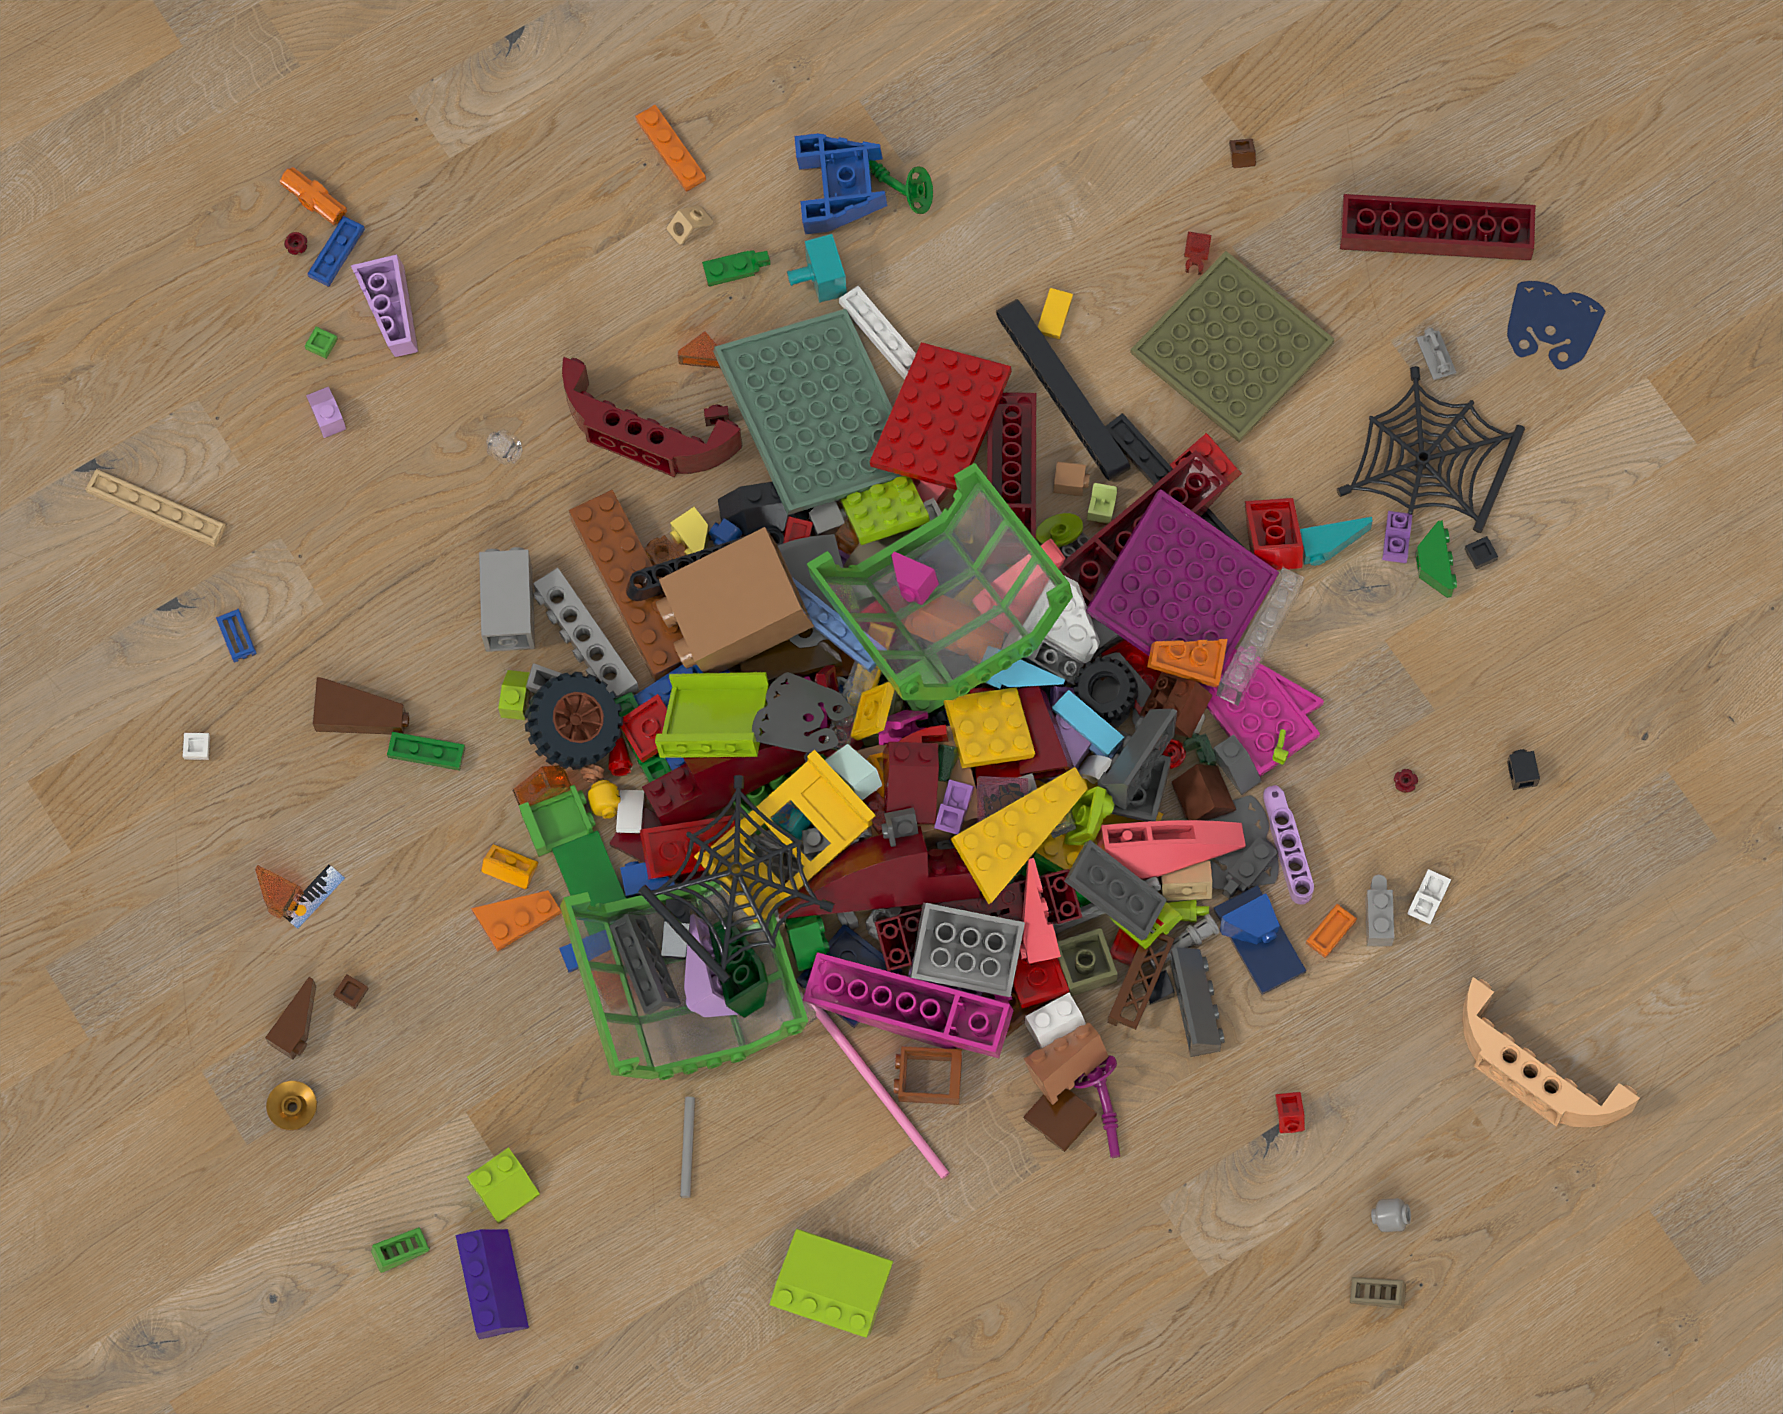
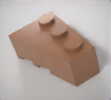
[1024,1023,1109,1105]

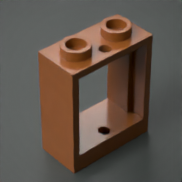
[894,1046,962,1105]

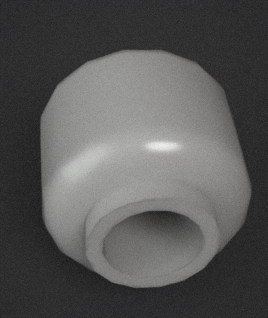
[1371,1198,1411,1232]

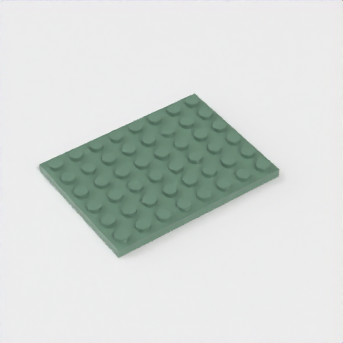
[713,309,903,515]

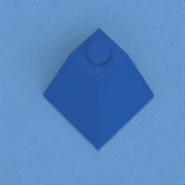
[1220,893,1280,944]

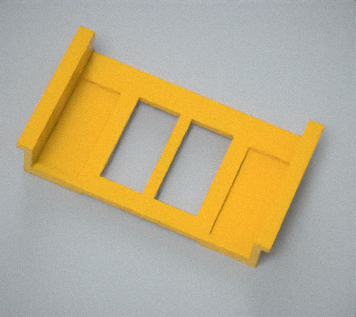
[694,749,876,925]

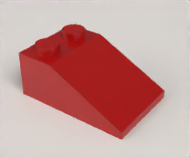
[1245,498,1303,570]

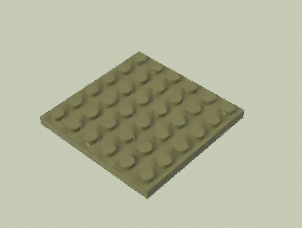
[1130,251,1335,443]

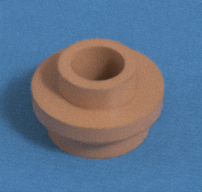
[580,764,604,784]

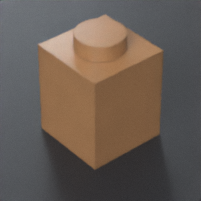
[1054,462,1090,496]

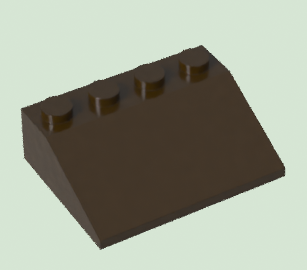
[739,628,843,684]

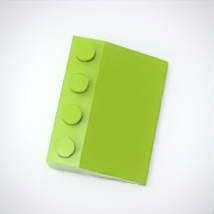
[769,1228,894,1338]

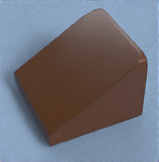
[1229,138,1256,168]

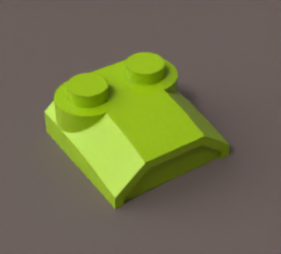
[1064,786,1114,845]

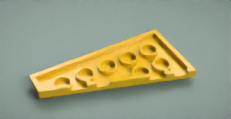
[951,767,1088,904]

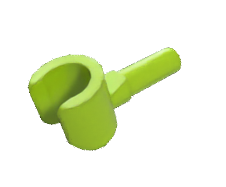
[1272,729,1289,765]

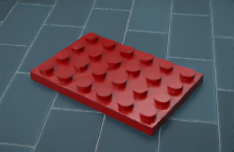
[869,342,1012,490]

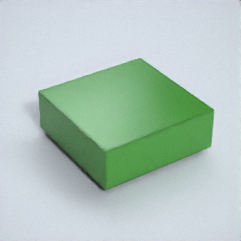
[305,326,338,359]

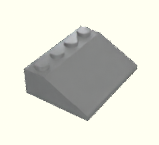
[911,903,1025,997]

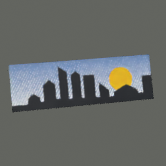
[282,864,345,929]

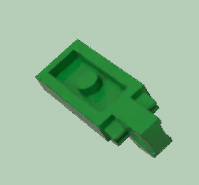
[702,250,770,287]

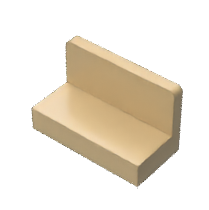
[1161,860,1212,901]

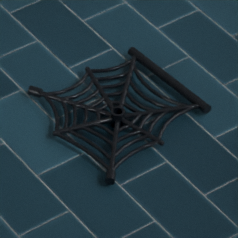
[1337,366,1525,533]
[638,775,835,983]

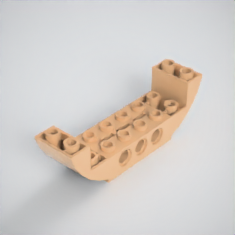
[1462,977,1640,1127]

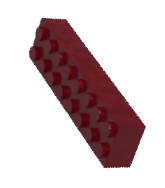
[1340,194,1536,260]

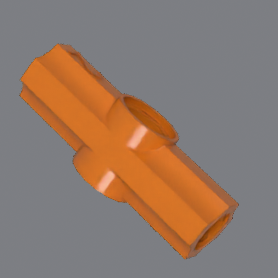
[280,167,347,225]

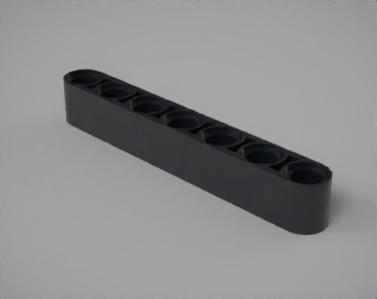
[626,528,784,601]

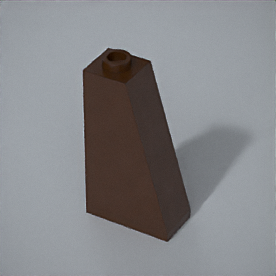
[313,677,409,735]

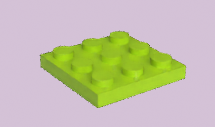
[841,476,930,545]

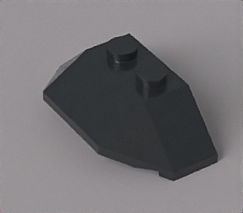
[718,482,814,536]

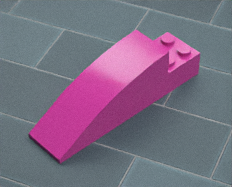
[803,952,1013,1059]

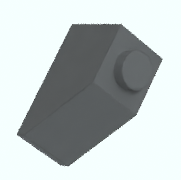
[1212,734,1262,795]

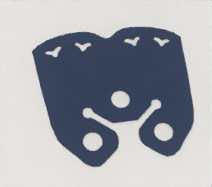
[1507,281,1606,370]

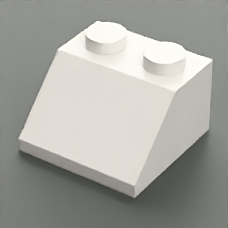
[1025,993,1086,1049]

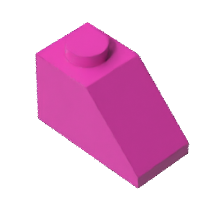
[892,552,939,605]

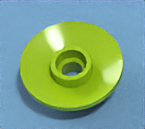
[1036,513,1083,547]

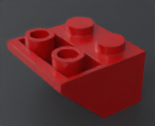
[1170,433,1243,484]

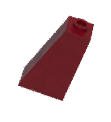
[1017,686,1074,780]

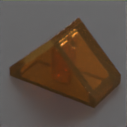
[678,331,721,369]

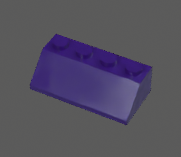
[455,1229,529,1340]

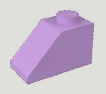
[306,387,346,438]

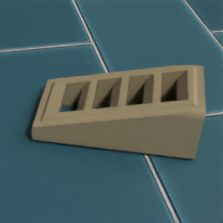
[1350,1277,1406,1309]

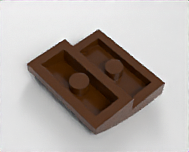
[1023,1088,1097,1152]

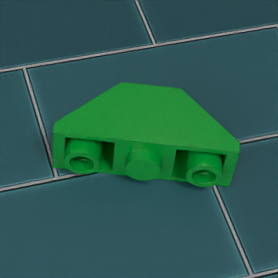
[1415,520,1457,598]

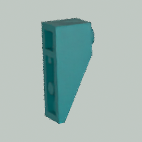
[1300,517,1373,566]

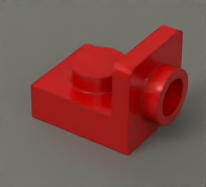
[1275,1092,1305,1133]

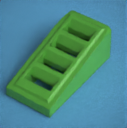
[371,1227,430,1273]

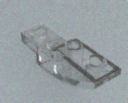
[823,661,878,751]

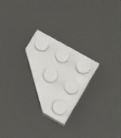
[1024,576,1100,663]

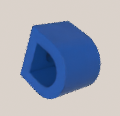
[708,518,743,546]

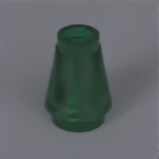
[938,744,959,782]

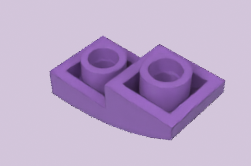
[1382,511,1412,563]

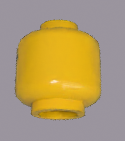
[587,780,621,819]

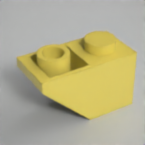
[670,507,709,555]

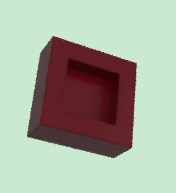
[704,404,730,427]

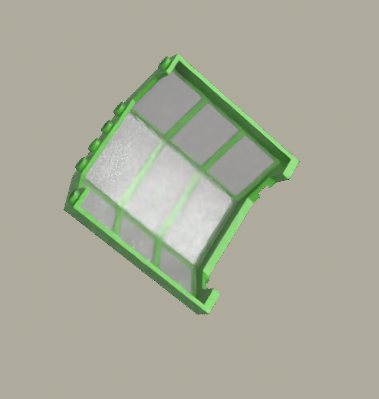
[807,463,1073,700]
[560,881,808,1080]

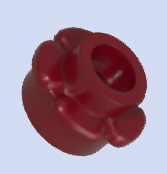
[284,232,308,255]
[1394,769,1418,793]

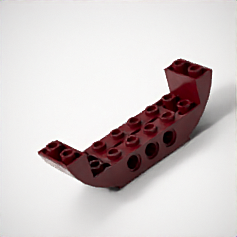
[562,357,742,478]
[874,869,1083,971]

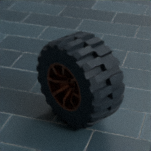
[525,672,623,770]

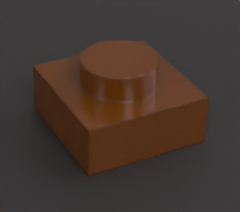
[333,974,369,1009]

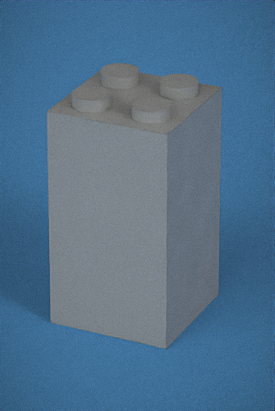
[479,547,535,652]

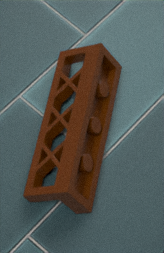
[1107,933,1175,1030]

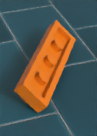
[635,105,706,192]

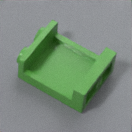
[519,785,596,857]

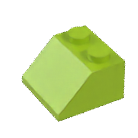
[467,1147,540,1224]

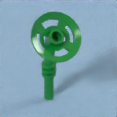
[869,160,933,214]

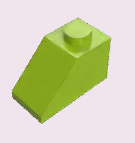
[498,670,530,720]

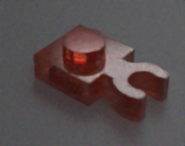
[1184,231,1212,275]

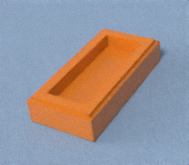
[1306,904,1357,958]

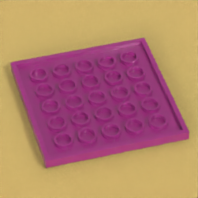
[1086,490,1279,692]

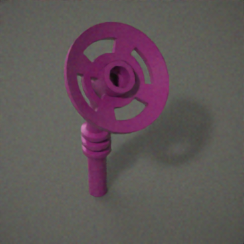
[1074,1055,1120,1158]

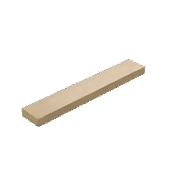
[85,469,226,548]

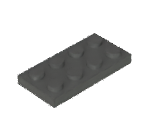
[1064,840,1167,941]

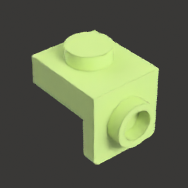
[1087,483,1118,524]

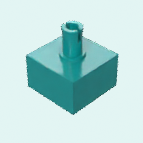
[787,234,847,303]

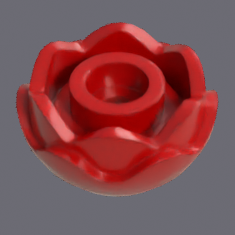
[1162,739,1186,769]

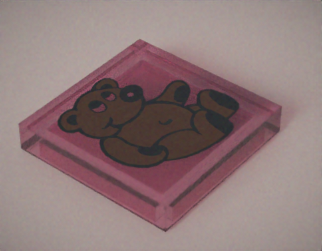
[977,776,1028,823]

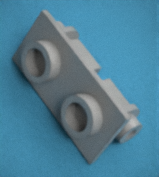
[1416,328,1456,380]

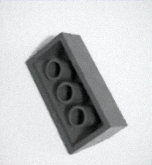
[1098,709,1177,810]
[1170,947,1225,1057]

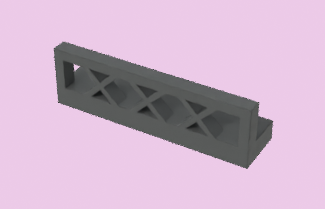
[609,914,681,1015]

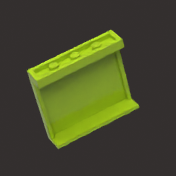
[655,672,770,758]

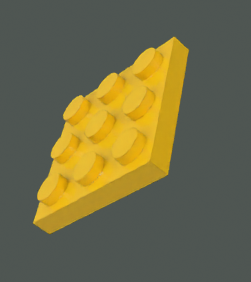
[944,687,1035,768]

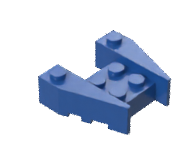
[794,133,887,235]

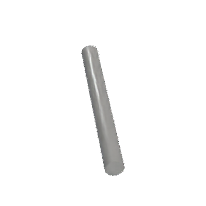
[680,1097,695,1198]

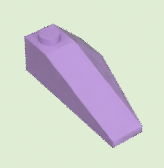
[684,914,738,1017]

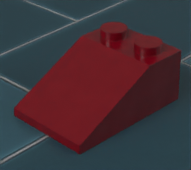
[882,742,939,825]

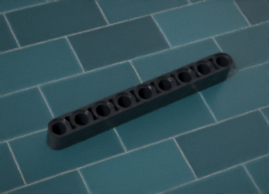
[996,299,1131,481]

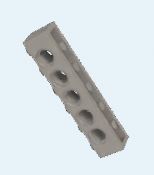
[533,568,639,700]

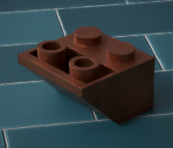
[1139,672,1213,738]

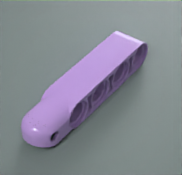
[1263,785,1314,904]

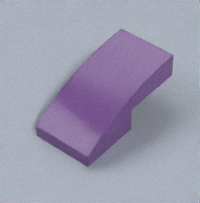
[934,779,975,834]

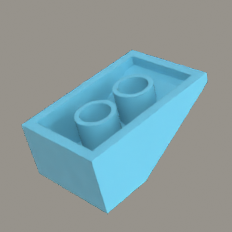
[981,647,1065,689]

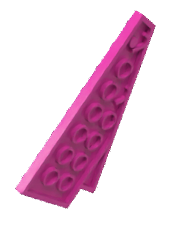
[1206,649,1324,777]

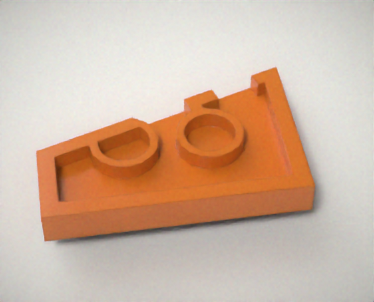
[1147,639,1228,687]
[471,890,562,952]

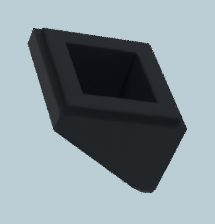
[1142,970,1175,1005]

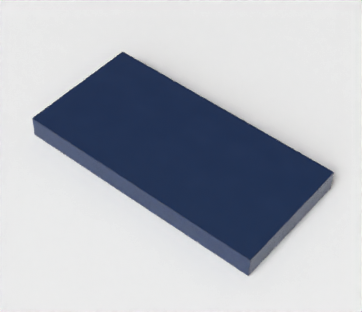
[1213,885,1306,995]

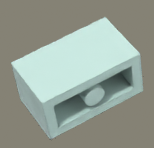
[825,744,882,800]

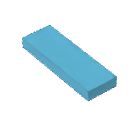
[1052,690,1124,757]

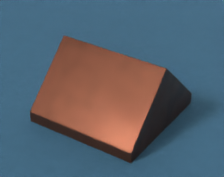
[1171,764,1236,821]

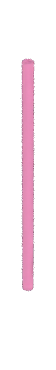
[806,1002,950,1179]

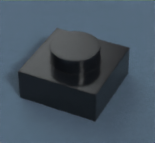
[1465,536,1498,569]

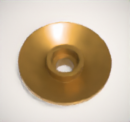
[266,1081,317,1131]

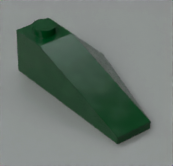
[708,916,769,1018]

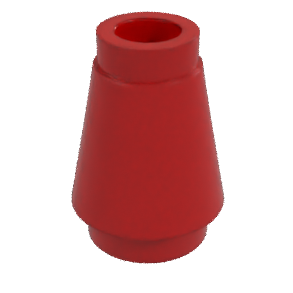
[608,738,633,776]

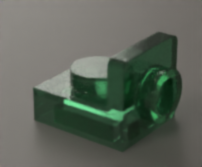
[1183,733,1217,766]

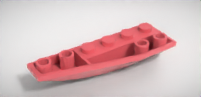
[1096,820,1246,880]

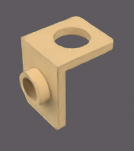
[667,205,713,245]

